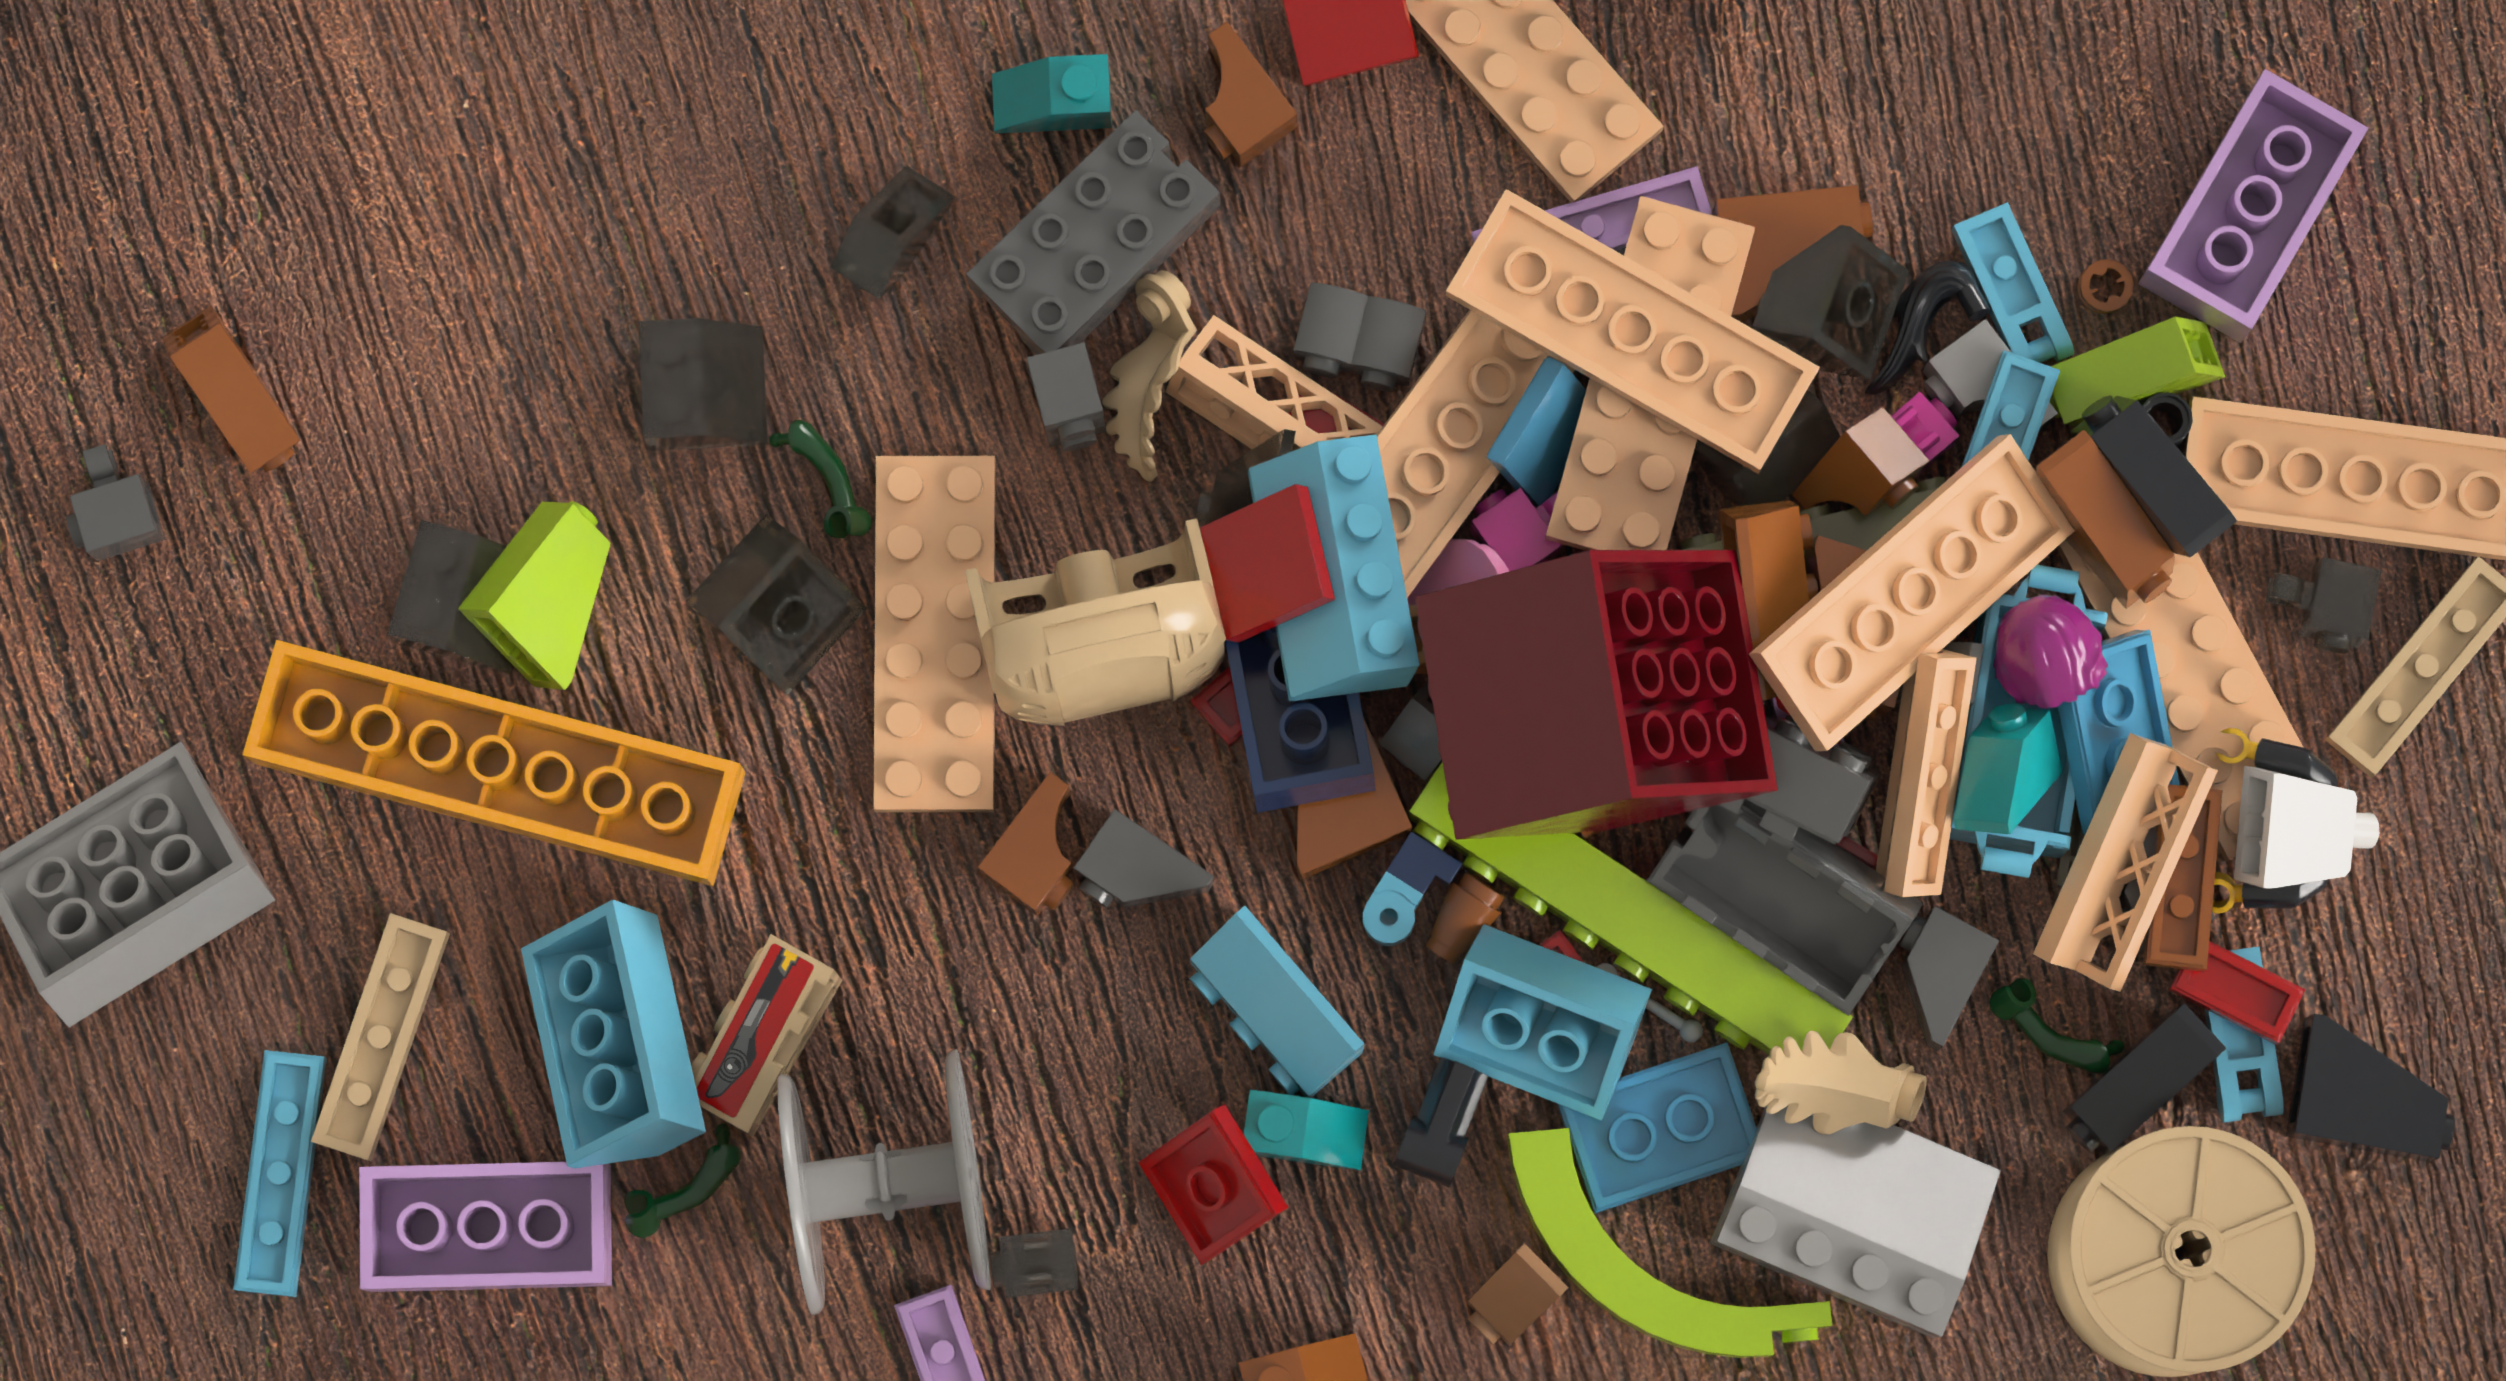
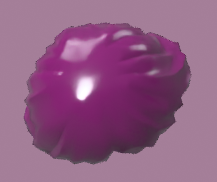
[1993,595,2108,709]

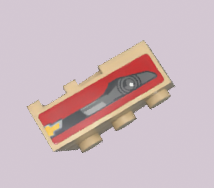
[691,934,843,1137]

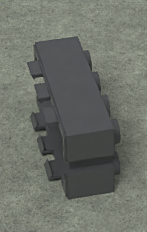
[966,110,1220,355]
[1719,700,1881,844]
[1647,799,1923,1016]

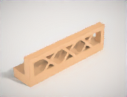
[1166,315,1383,460]
[1876,649,1976,897]
[2033,733,2218,992]

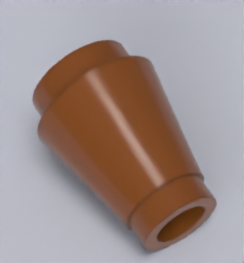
[1425,871,1505,964]

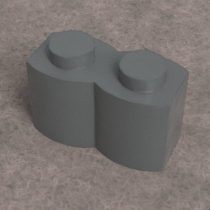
[1294,282,1426,392]

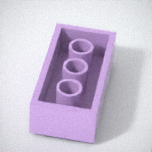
[2138,69,2368,343]
[359,1162,612,1292]

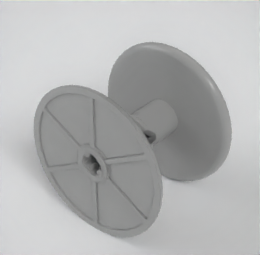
[778,1049,991,1315]

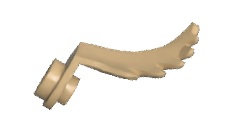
[1102,270,1197,482]
[1755,1031,1927,1135]

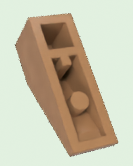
[1467,1243,1568,1346]

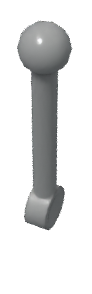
[1596,963,1703,1043]

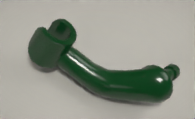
[769,420,872,538]
[1989,978,2124,1074]
[624,1124,741,1238]

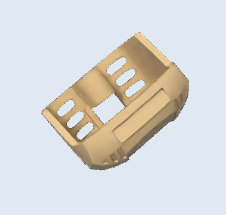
[965,518,1226,726]

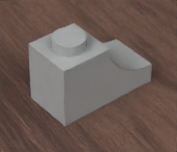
[1922,319,2058,433]

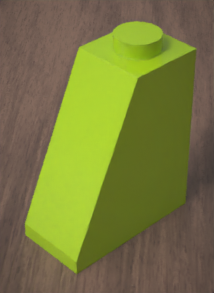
[2049,316,2225,426]
[458,501,611,690]

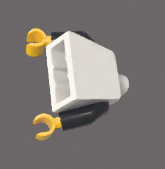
[2212,728,2379,914]

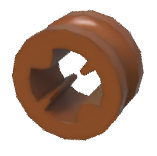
[2077,259,2134,314]

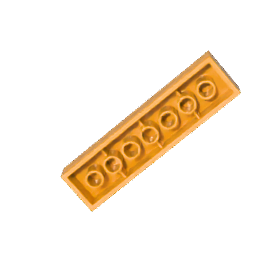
[242,640,746,887]

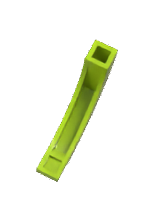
[1506,1128,1832,1358]

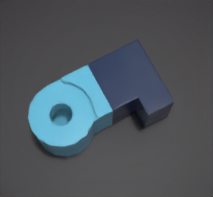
[1363,832,1462,946]

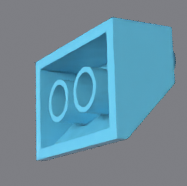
[1189,906,1364,1098]
[1434,924,1652,1121]

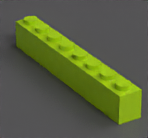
[1408,762,1853,1057]

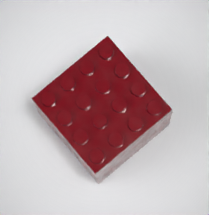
[1415,550,1778,840]

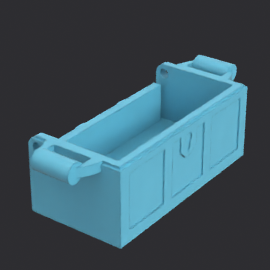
[1950,564,2108,878]

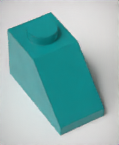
[992,54,1112,134]
[1954,703,2063,834]
[1244,1090,1369,1171]

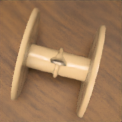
[2047,1126,2316,1377]

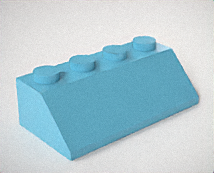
[1248,434,1420,701]
[521,900,706,1169]

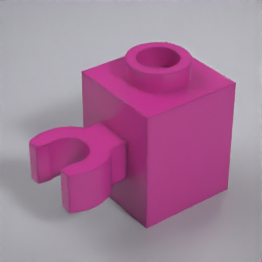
[1891,392,1959,480]
[1470,487,1561,571]

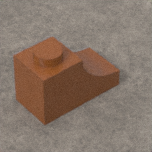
[1203,21,1297,168]
[1792,407,1929,516]
[978,772,1075,916]

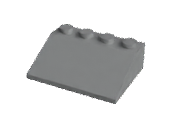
[0,742,275,1027]
[1709,1106,2001,1338]

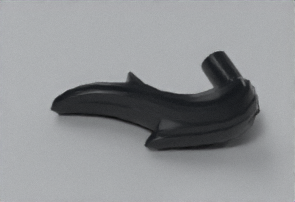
[1865,260,1990,395]

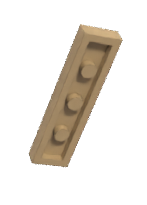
[2325,556,2506,778]
[311,913,450,1162]

